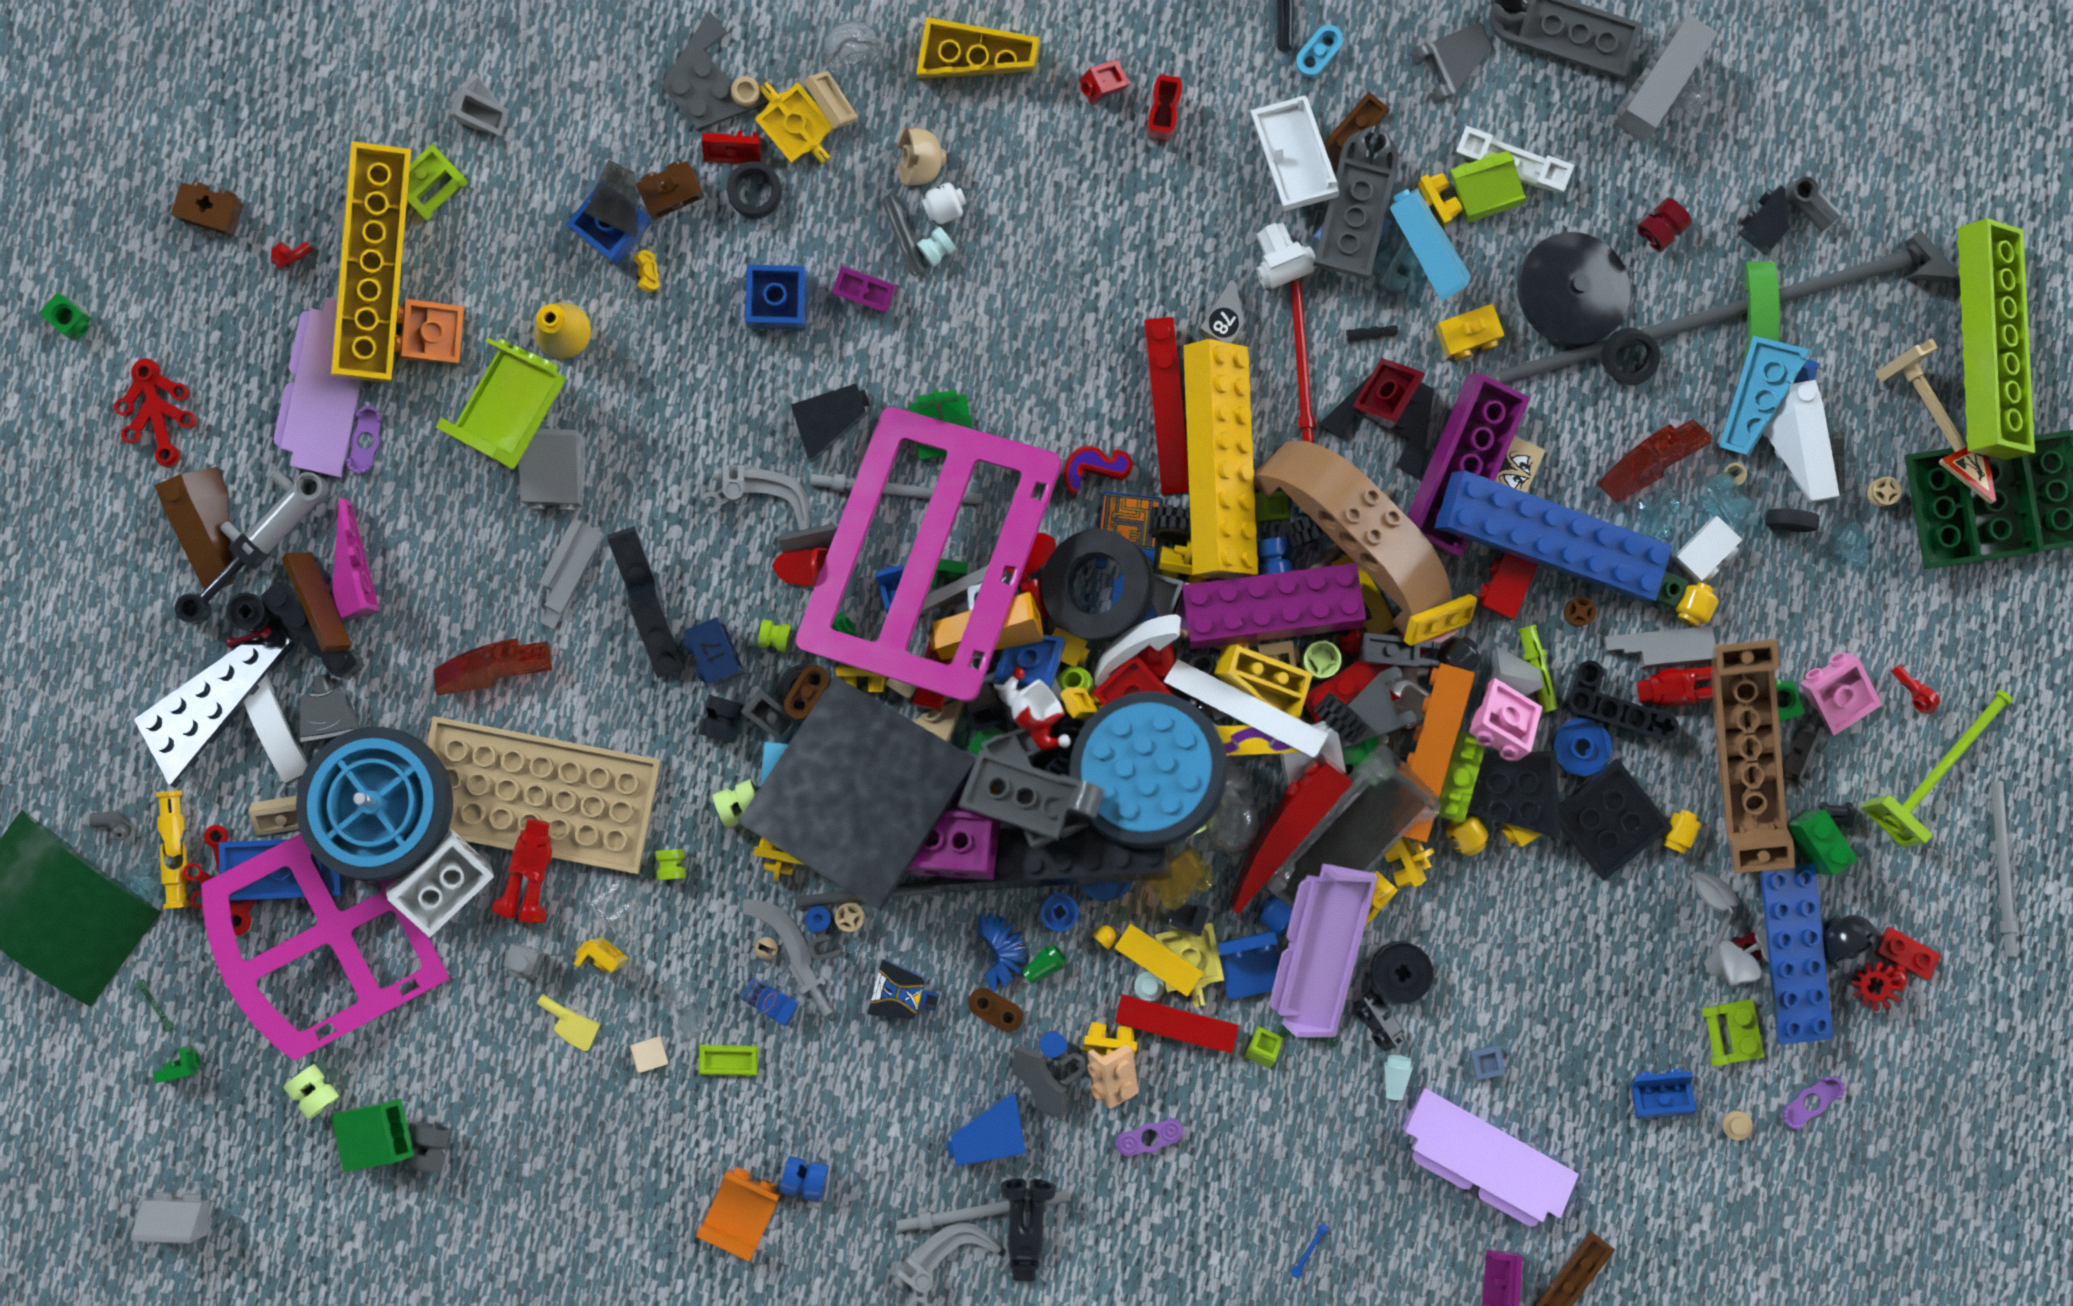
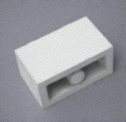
[1671,516,1742,583]

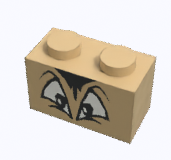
[1495,436,1546,493]

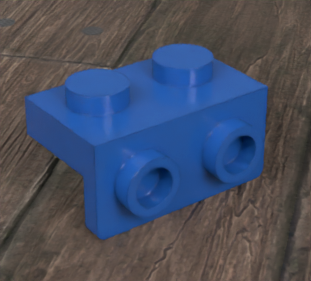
[1630,1069,1697,1119]

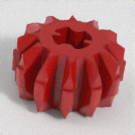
[1852,961,1904,1011]

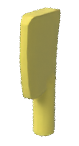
[536,994,600,1052]

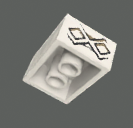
[386,828,494,937]

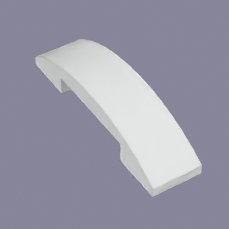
[1456,126,1574,193]
[1093,614,1181,690]
[243,674,308,783]

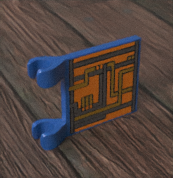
[1095,491,1161,569]

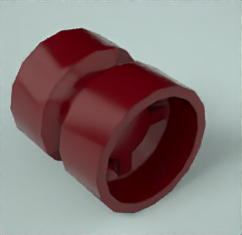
[1636,197,1692,252]

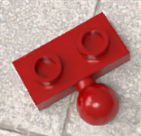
[1874,927,1941,988]

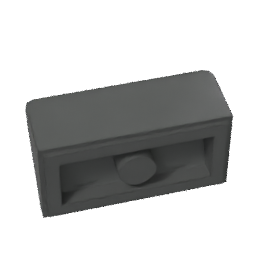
[778,524,837,553]

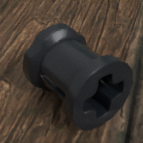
[1819,802,1855,828]

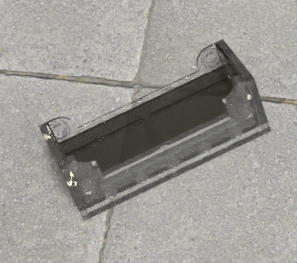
[1267,742,1441,908]

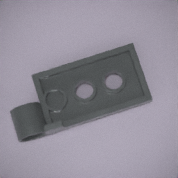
[959,750,1105,841]

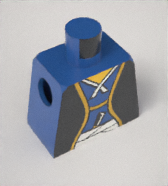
[867,959,940,1019]

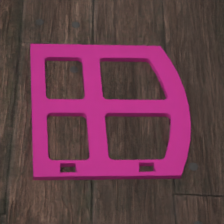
[201,833,450,1061]

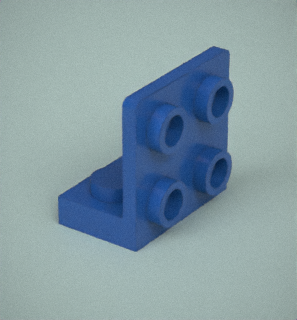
[1216,931,1279,999]

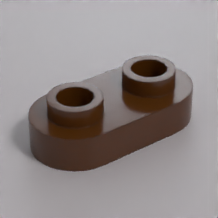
[784,665,830,719]
[968,988,1023,1032]

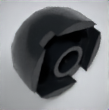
[1823,915,1882,970]

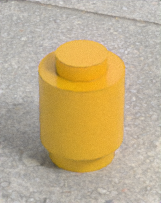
[1663,809,1701,854]

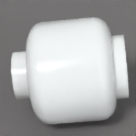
[922,182,967,225]

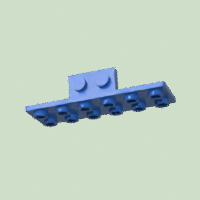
[1760,863,1833,1045]

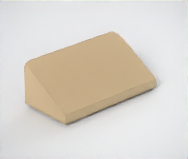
[248,796,299,836]

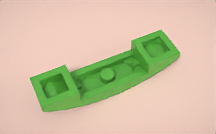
[1745,261,1780,360]

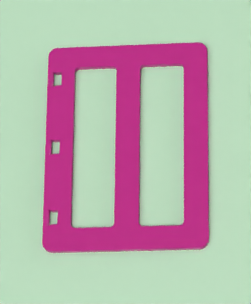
[796,407,1062,702]

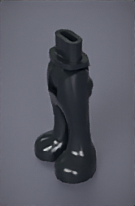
[1000,1178,1056,1281]

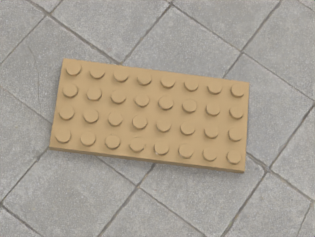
[427,716,662,874]

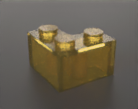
[1147,844,1215,910]

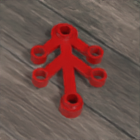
[114,358,197,468]
[184,825,257,936]

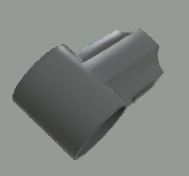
[1785,176,1841,232]

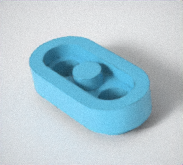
[1295,25,1343,78]

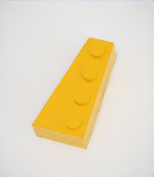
[916,17,1040,79]

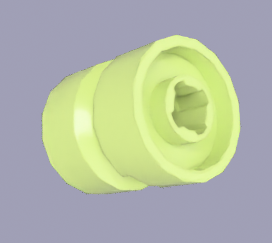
[1300,641,1341,680]
[712,779,757,829]
[283,1064,340,1120]

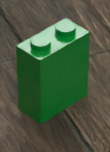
[1787,809,1858,876]
[331,1098,414,1172]

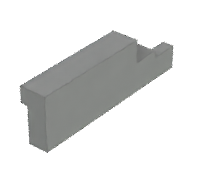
[539,518,605,629]
[919,565,1006,616]
[1603,626,1715,669]

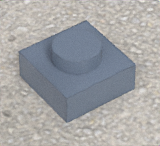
[1469,1044,1506,1081]

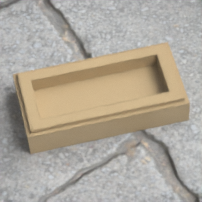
[804,71,858,129]

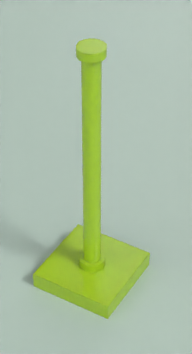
[1860,690,2013,848]

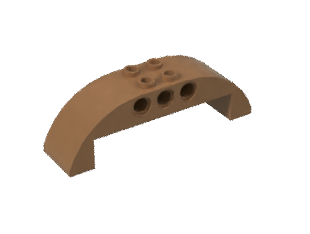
[1254,440,1451,636]
[1711,639,1795,873]

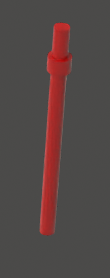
[1290,280,1316,443]

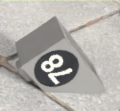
[1198,280,1245,345]

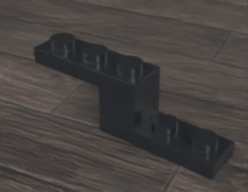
[607,526,685,678]

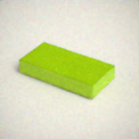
[699,1045,759,1076]

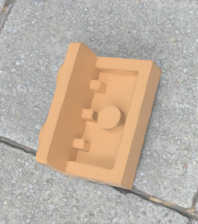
[1087,1044,1138,1109]

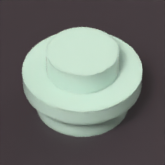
[1135,971,1164,1001]

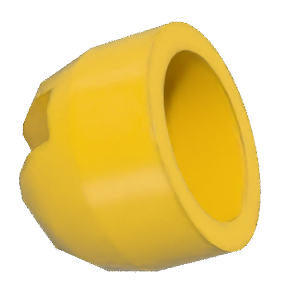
[1091,925,1116,950]

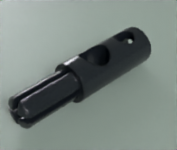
[1346,325,1398,343]

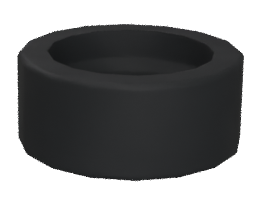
[726,161,782,219]
[1601,328,1660,385]

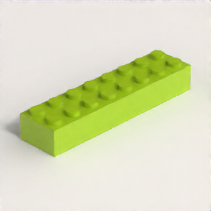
[1957,218,2035,460]

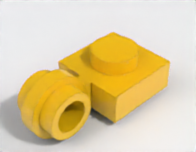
[1060,687,1103,719]

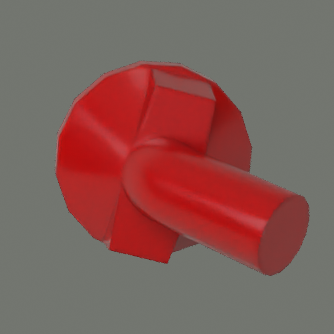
[271,241,313,270]
[1337,628,1362,657]

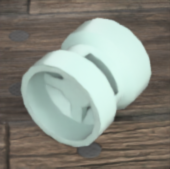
[916,227,956,267]

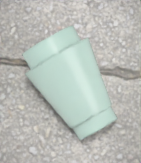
[1384,1055,1413,1100]

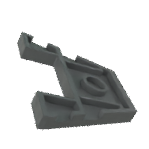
[661,12,777,131]

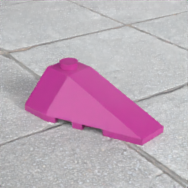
[332,498,380,621]

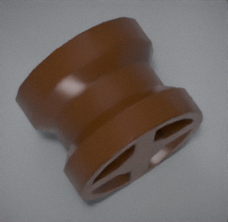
[1564,597,1596,627]

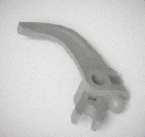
[701,465,810,530]
[894,1222,1001,1306]

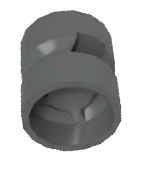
[404,1122,451,1172]

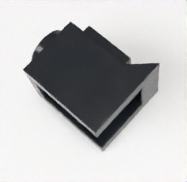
[967,681,1008,731]

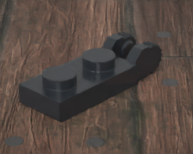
[1360,633,1440,669]

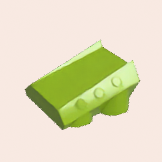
[1450,150,1527,223]

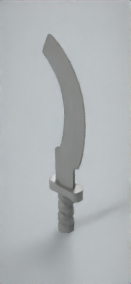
[743,899,833,1017]

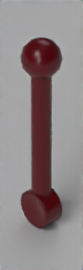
[226,626,272,648]

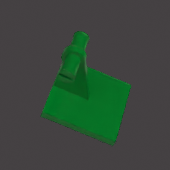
[910,389,972,460]

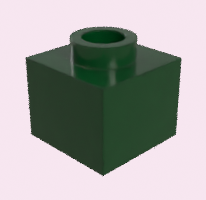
[1652,572,1688,608]

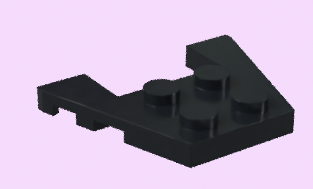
[1319,375,1434,478]

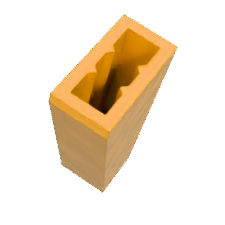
[929,592,1044,660]

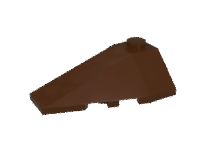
[154,467,234,589]

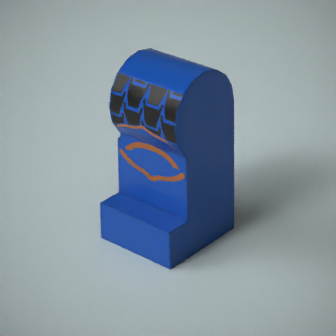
[741,978,800,1026]

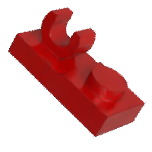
[702,131,761,164]

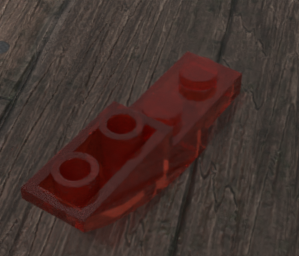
[1599,419,1712,503]
[434,638,552,695]

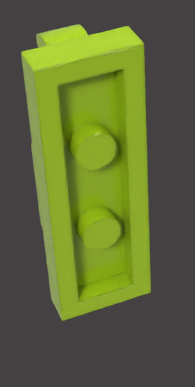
[1435,731,1486,823]

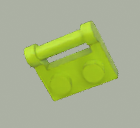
[407,144,469,221]
[1701,999,1764,1066]

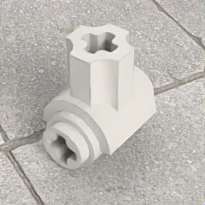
[1256,223,1317,289]

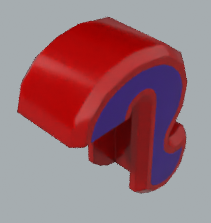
[1063,446,1133,499]

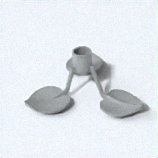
[1690,873,1769,987]

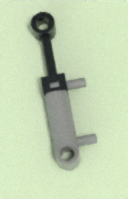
[175,470,329,624]

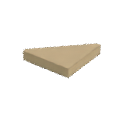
[913,700,967,743]

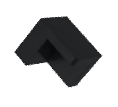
[1164,899,1210,938]

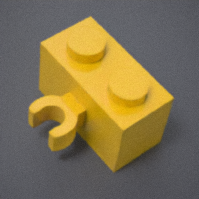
[1435,303,1505,361]

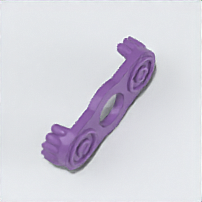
[346,405,382,474]
[1783,1076,1845,1130]
[1115,1117,1184,1157]

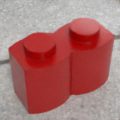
[1147,74,1182,142]

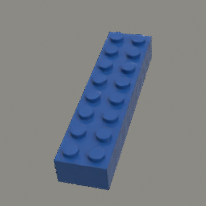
[1435,470,1673,601]

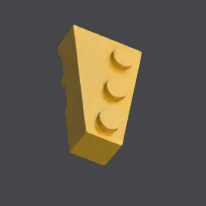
[1214,645,1313,719]

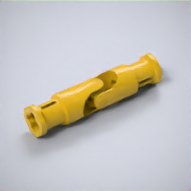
[155,790,191,909]

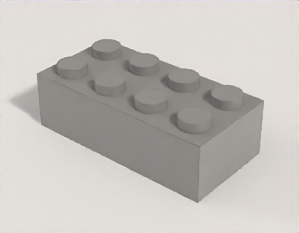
[1615,14,1718,142]

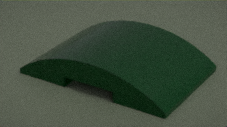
[1904,430,2073,570]
[0,810,161,1007]

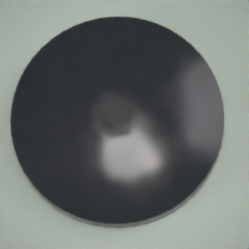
[1517,232,1630,346]

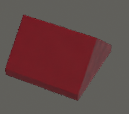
[1352,358,1425,430]

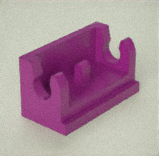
[832,266,899,313]
[1482,1249,1523,1306]

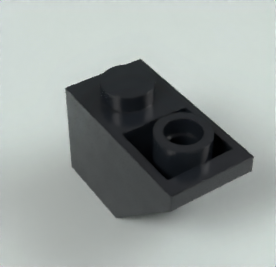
[1738,185,1789,255]

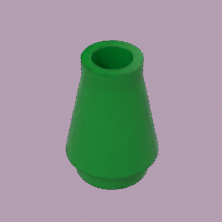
[1022,944,1067,984]

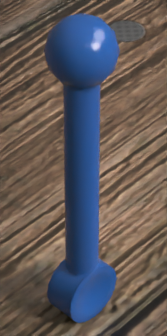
[1291,1224,1329,1278]

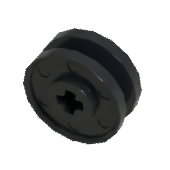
[1370,941,1433,1004]

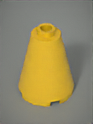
[534,302,591,359]

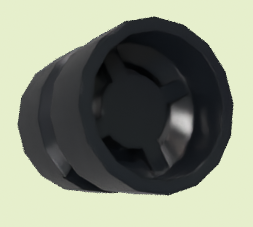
[226,592,275,633]
[697,694,745,744]

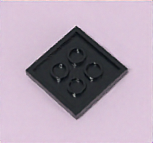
[1559,758,1672,881]

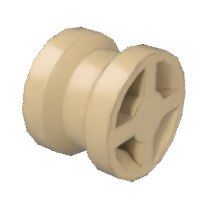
[1867,476,1902,507]
[835,902,865,932]

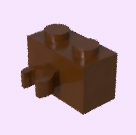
[636,160,705,220]

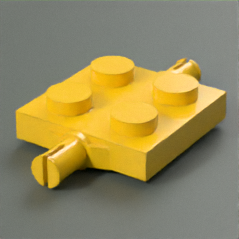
[754,81,834,164]

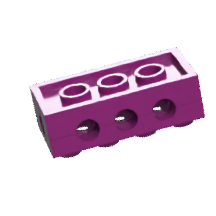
[906,811,1000,880]

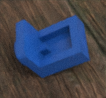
[875,565,904,614]

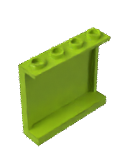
[436,338,567,470]

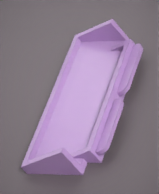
[274,297,363,478]
[1269,864,1378,1037]
[1402,1088,1579,1227]

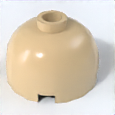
[897,128,946,186]

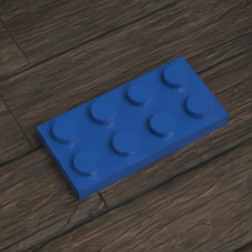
[219,839,342,900]

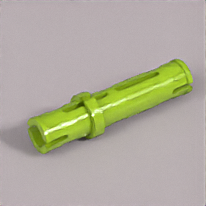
[1518,624,1559,713]

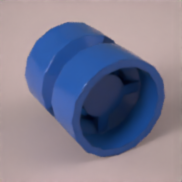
[1257,537,1294,576]
[1041,892,1078,931]
[779,1156,829,1203]

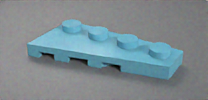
[1719,335,1812,455]

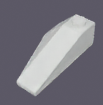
[1762,380,1840,503]

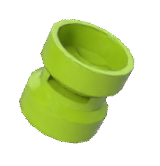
[757,619,792,653]
[655,849,686,880]

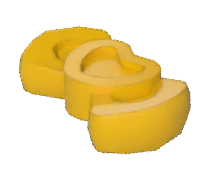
[633,249,660,293]

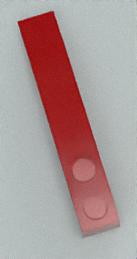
[1143,317,1189,495]
[1303,628,1459,723]
[1230,753,1353,914]

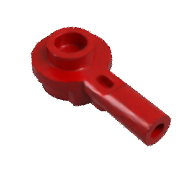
[1891,664,1940,714]

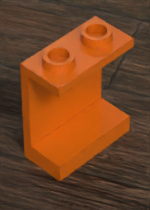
[696,1167,781,1261]

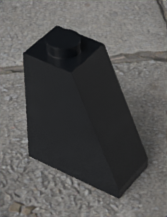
[790,383,870,462]

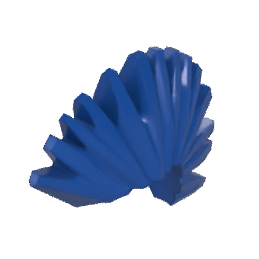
[977,913,1027,992]

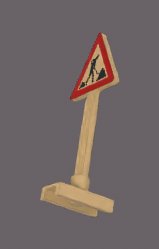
[1875,338,1996,504]

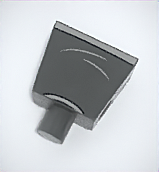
[300,674,360,743]

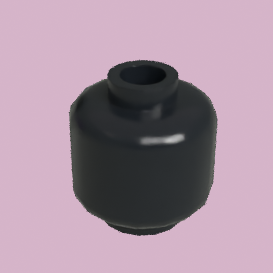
[1437,637,1480,672]

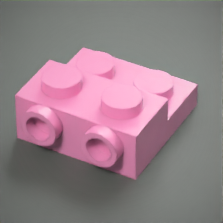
[1800,653,1882,736]
[1469,678,1542,761]

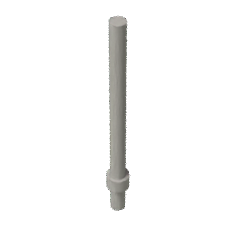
[810,474,983,505]
[1991,781,2019,956]
[896,1190,1071,1232]

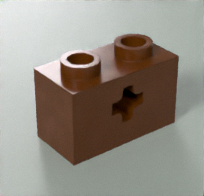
[170,181,244,237]

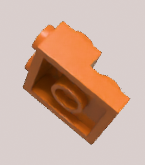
[394,299,464,365]

